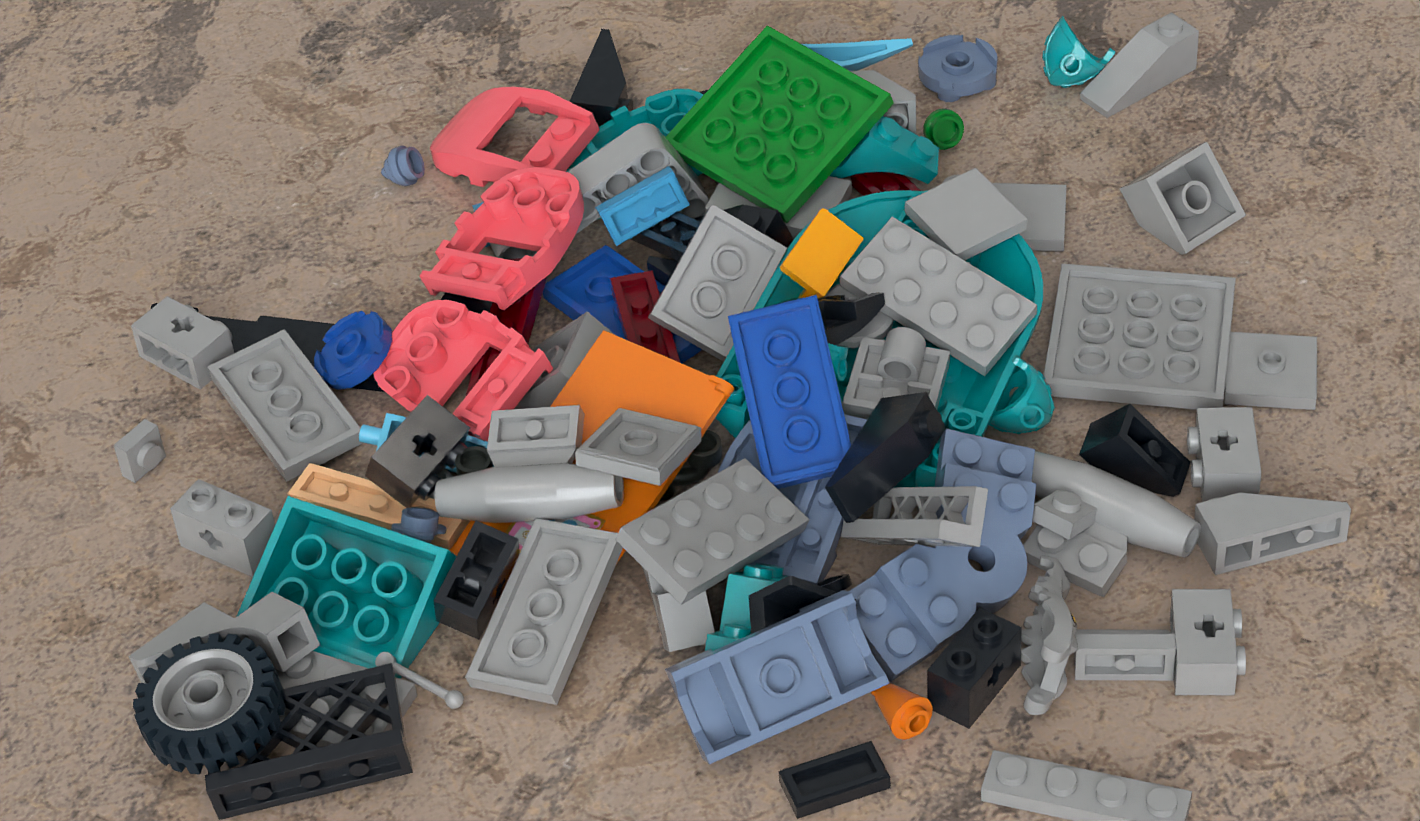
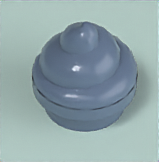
[381,146,425,186]

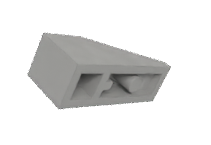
[1080,12,1199,118]
[1194,492,1351,575]

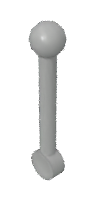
[375,652,464,709]

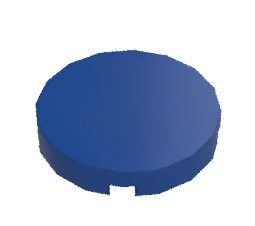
[314,311,392,390]

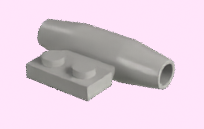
[434,405,624,523]
[1023,451,1201,598]

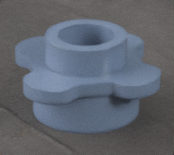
[391,507,446,543]

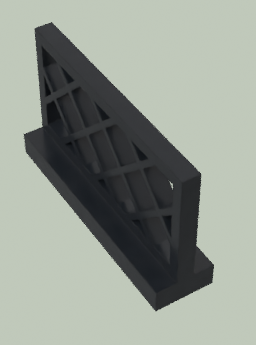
[205,663,413,820]

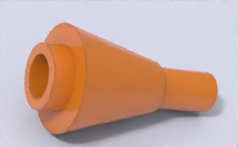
[870,683,933,740]

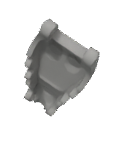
[1021,555,1078,715]

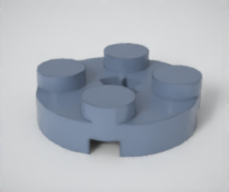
[918,35,998,102]

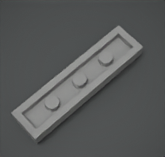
[981,750,1192,821]

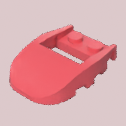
[430,87,600,187]
[419,167,584,310]
[373,300,553,442]

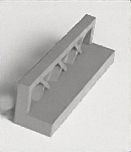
[841,486,988,547]

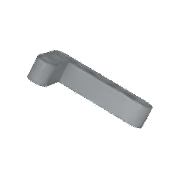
[490,123,709,259]

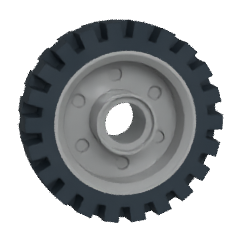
[133,633,285,774]

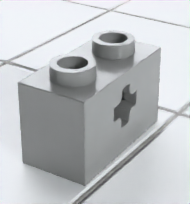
[131,296,234,390]
[1187,407,1261,502]
[170,479,275,577]
[1170,589,1246,695]

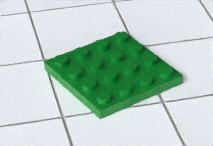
[665,25,894,223]

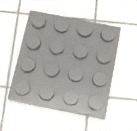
[1044,263,1236,410]

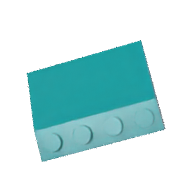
[236,496,457,679]

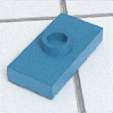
[595,166,690,246]

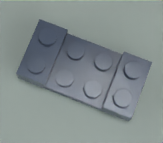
[665,590,890,764]

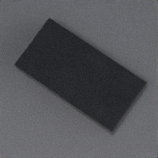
[778,741,891,819]

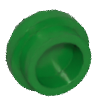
[923,108,964,150]

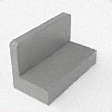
[1074,629,1176,681]

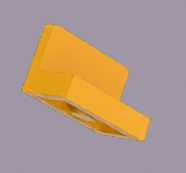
[780,208,864,298]

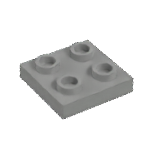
[842,327,950,419]

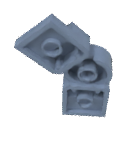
[849,429,1036,682]

